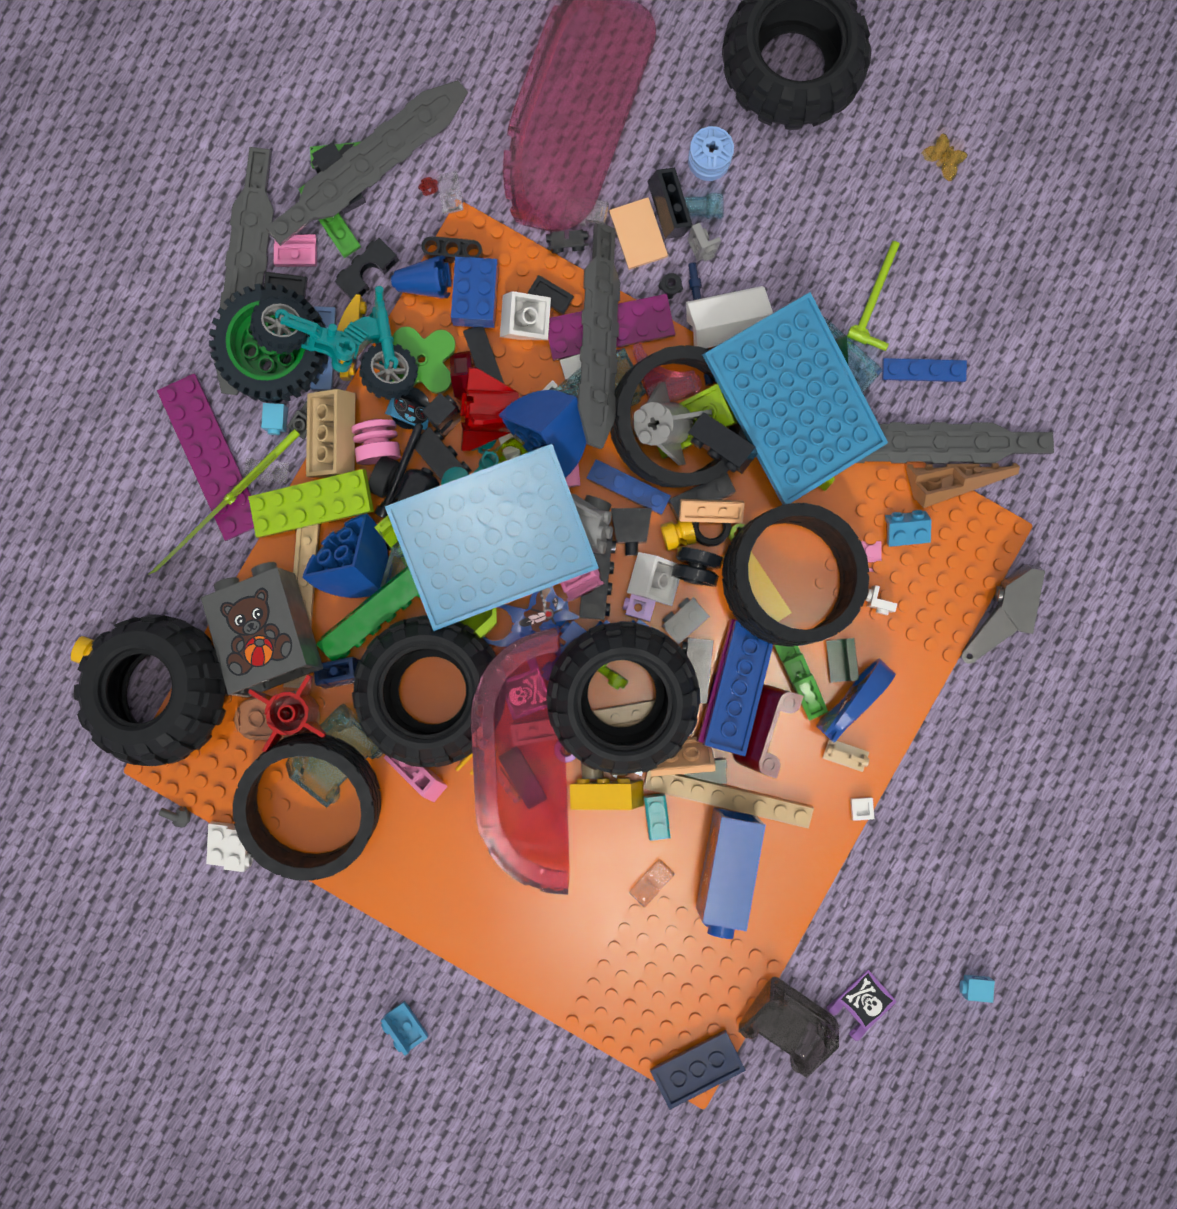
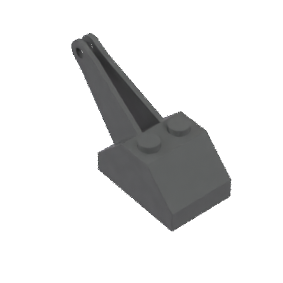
[961,564,1045,664]

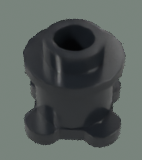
[658,273,683,299]

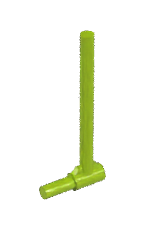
[847,241,900,351]

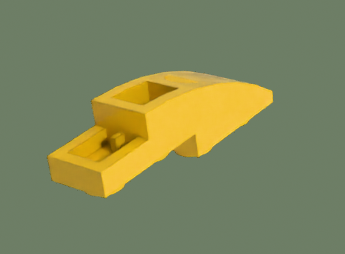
[337,295,367,381]

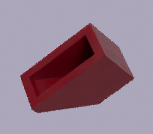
[450,351,473,398]

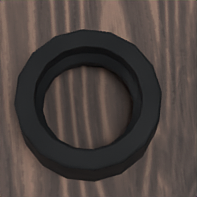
[368,456,399,498]
[692,522,732,547]

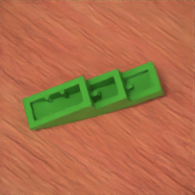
[773,644,828,721]

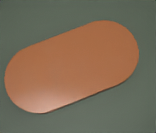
[234,698,320,740]

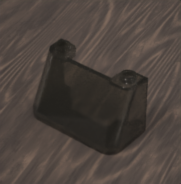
[738,977,839,1078]

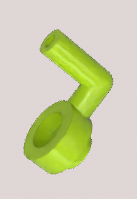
[597,663,629,690]

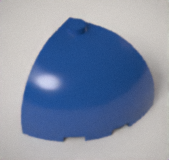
[499,390,586,478]
[302,513,389,598]

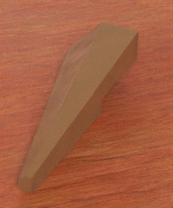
[906,463,1020,508]

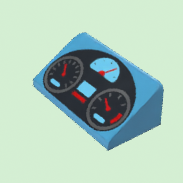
[385,398,428,430]

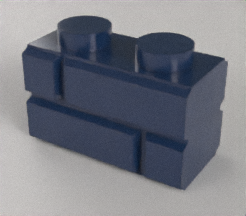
[314,657,360,689]

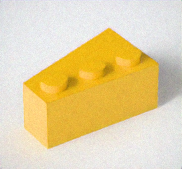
[570,778,644,810]

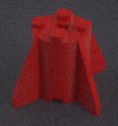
[456,367,519,451]
[248,675,326,752]

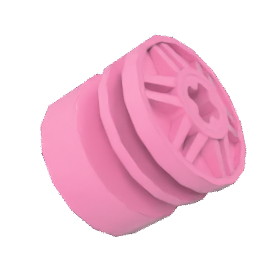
[351,419,401,465]

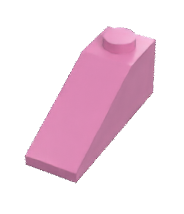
[384,755,447,802]

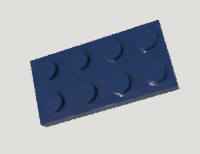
[650,1030,746,1110]

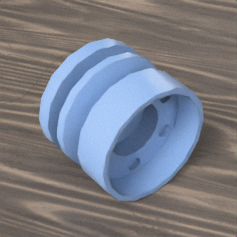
[688,126,734,181]

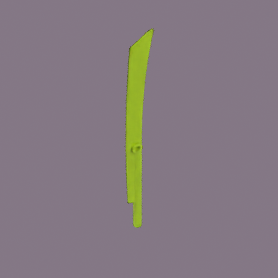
[148,429,300,575]

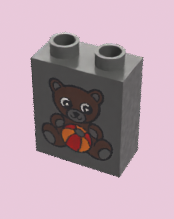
[200,562,323,697]

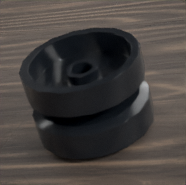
[671,547,723,587]

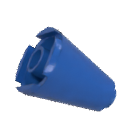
[391,255,452,299]

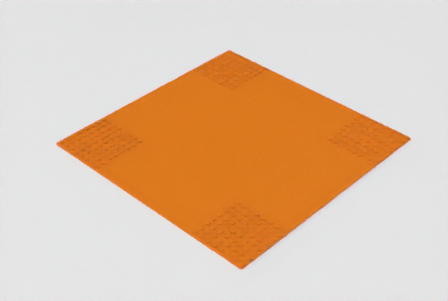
[124,200,1032,1109]

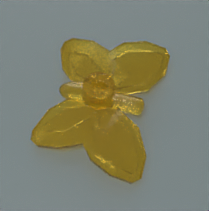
[921,133,968,181]

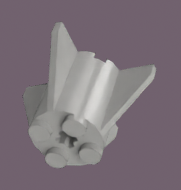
[633,382,712,465]
[571,494,613,554]

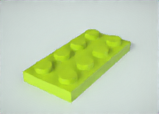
[657,384,737,459]

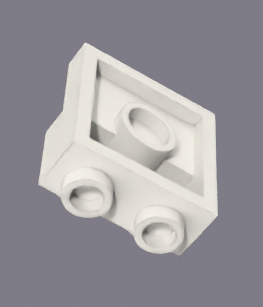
[206,821,253,872]

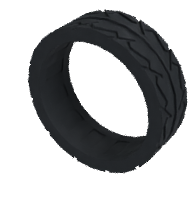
[610,345,748,488]
[722,503,869,647]
[233,733,381,881]

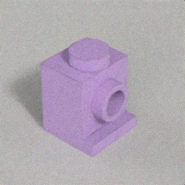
[623,594,656,622]

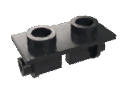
[546,229,589,253]

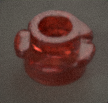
[418,177,438,196]

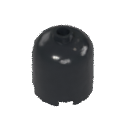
[389,467,440,504]

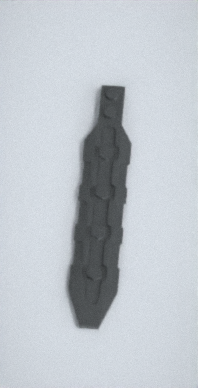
[266,80,468,246]
[214,147,274,395]
[577,221,620,449]
[857,422,1054,464]

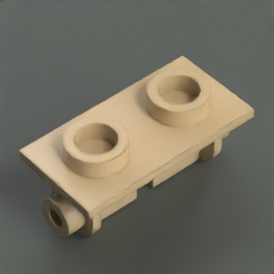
[823,739,869,772]

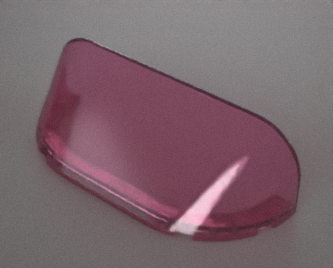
[503,0,656,232]
[471,626,570,895]

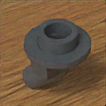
[158,807,191,828]

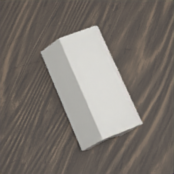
[686,286,773,348]

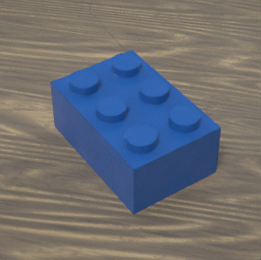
[451,257,499,328]

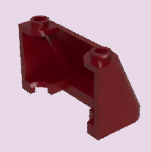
[733,684,804,779]

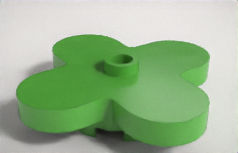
[392,327,456,394]

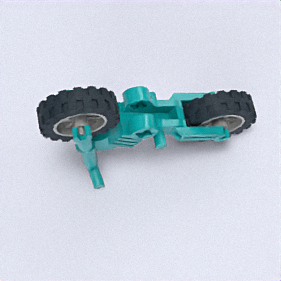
[250,286,418,400]

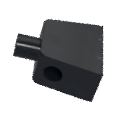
[611,508,652,556]

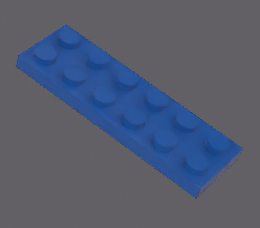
[703,621,773,756]

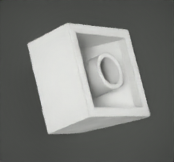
[500,291,551,340]
[627,552,680,606]

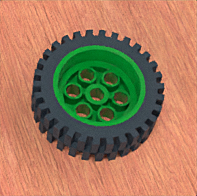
[209,283,329,403]

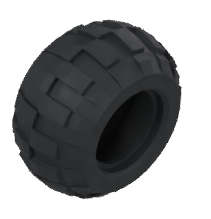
[722,0,872,130]
[74,614,229,766]
[352,615,505,767]
[547,621,700,775]

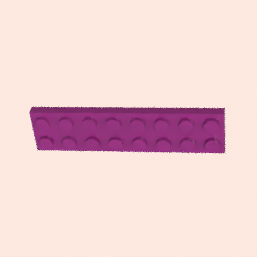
[157,373,254,541]

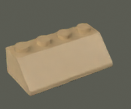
[306,389,355,478]

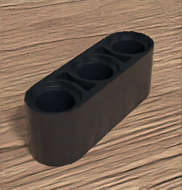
[421,236,484,263]

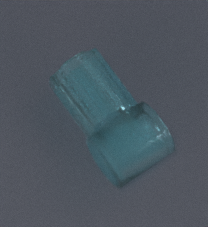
[684,193,724,219]

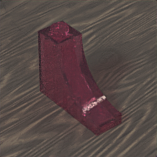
[632,343,702,402]

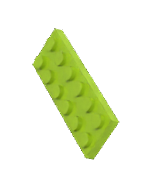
[248,469,374,538]

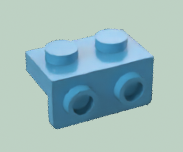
[885,510,932,547]
[381,1001,429,1056]

